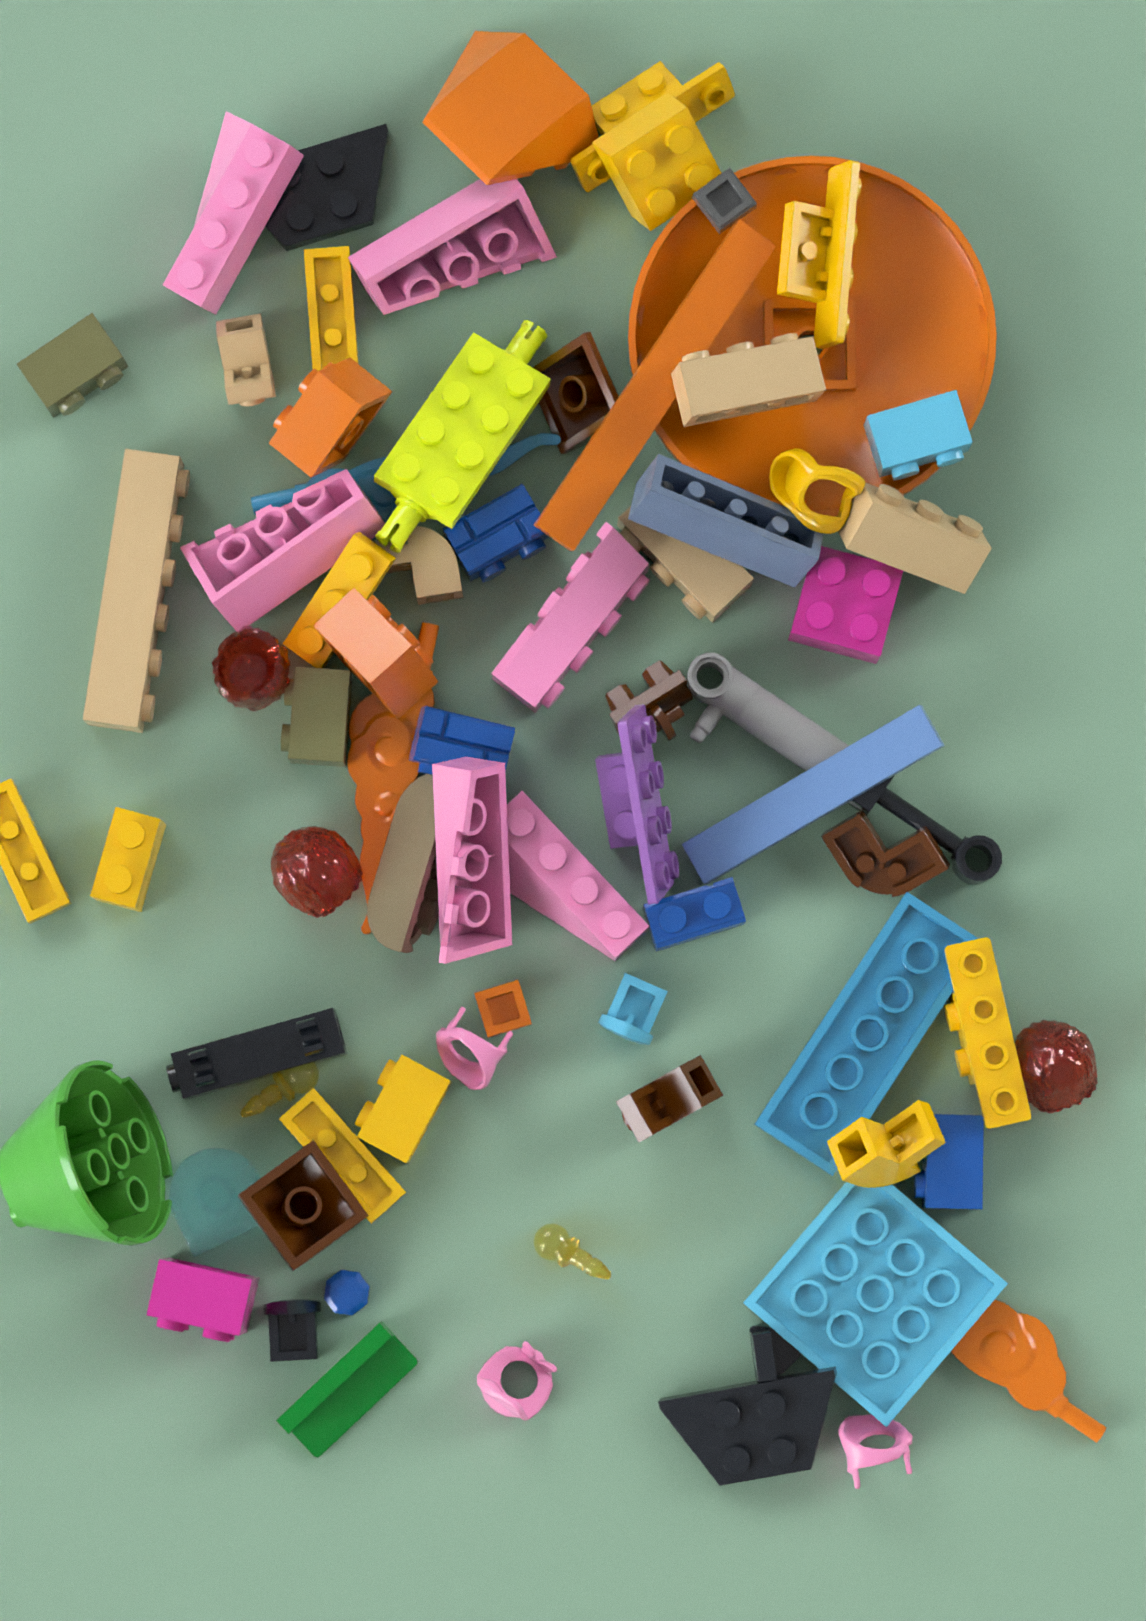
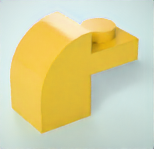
[827,1100,946,1188]

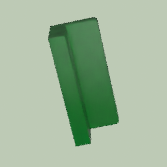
[276,1321,418,1458]

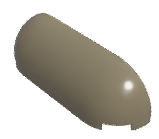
[367,774,439,953]

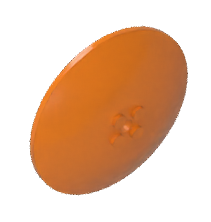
[628,156,997,517]

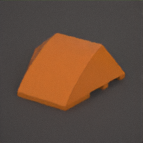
[422,31,599,185]

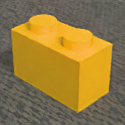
[90,807,166,912]
[354,1054,452,1164]

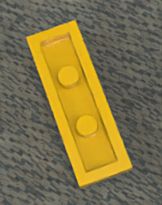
[304,246,359,371]
[283,531,396,668]
[0,778,72,924]
[279,1088,407,1224]

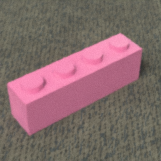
[163,111,304,315]
[348,179,557,315]
[180,469,385,633]
[491,522,650,713]
[432,757,512,964]
[507,791,649,961]

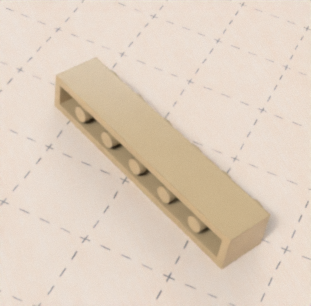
[83,449,190,733]

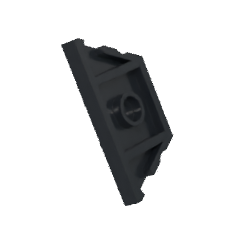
[265,124,389,251]
[658,1366,837,1486]

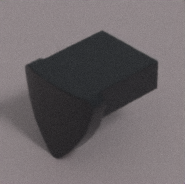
[264,1299,321,1362]
[749,1325,801,1382]

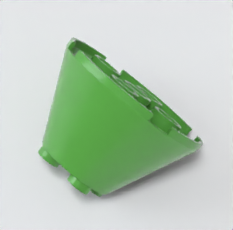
[0,1060,173,1246]

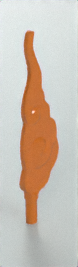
[347,622,439,934]
[951,1300,1107,1443]

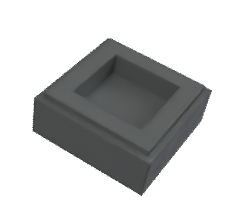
[692,167,757,234]

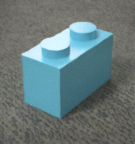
[863,390,973,480]

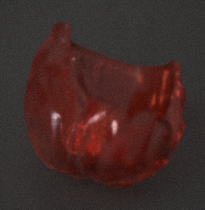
[211,626,291,711]
[271,826,363,918]
[1014,1019,1098,1113]

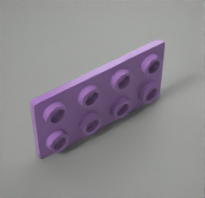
[595,704,679,904]

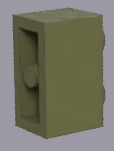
[17,313,128,418]
[281,667,353,767]

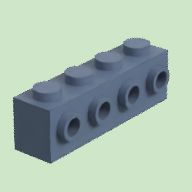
[628,454,824,588]

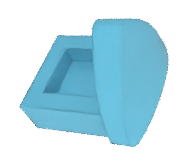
[598,973,668,1045]

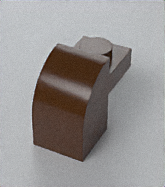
[616,1055,723,1142]

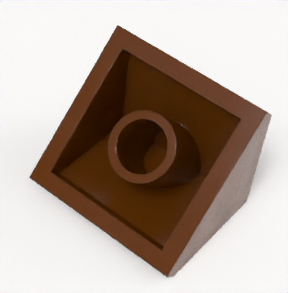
[532,332,619,454]
[237,1140,369,1272]

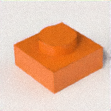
[474,980,532,1038]

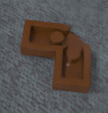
[821,810,950,897]

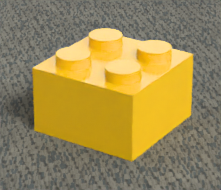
[592,93,721,231]

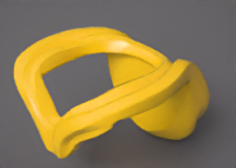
[769,448,866,534]

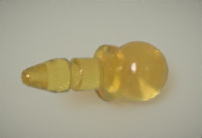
[240,1063,319,1118]
[533,1223,612,1280]

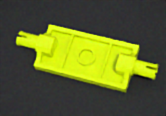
[374,320,551,553]

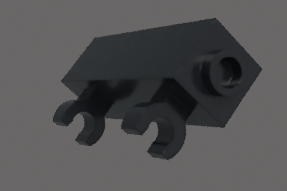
[166,1008,348,1100]

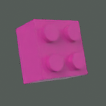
[788,546,903,664]
[146,1257,260,1342]

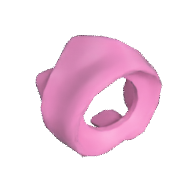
[436,1007,513,1090]
[477,1341,557,1421]
[838,1414,913,1489]

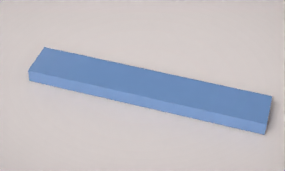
[682,705,945,884]

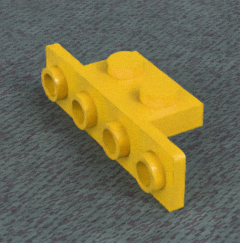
[570,61,735,192]
[777,160,862,349]
[944,937,1031,1129]

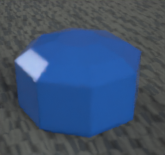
[324,1270,370,1315]

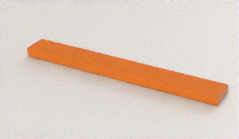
[534,219,777,551]

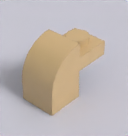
[216,313,276,406]
[375,526,464,605]

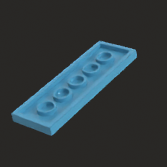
[754,892,979,1176]

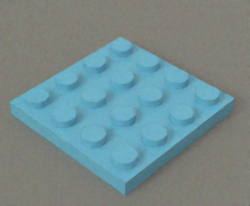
[743,1182,1008,1427]

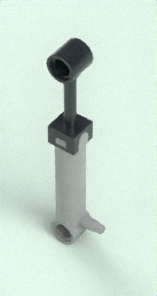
[686,653,1002,885]

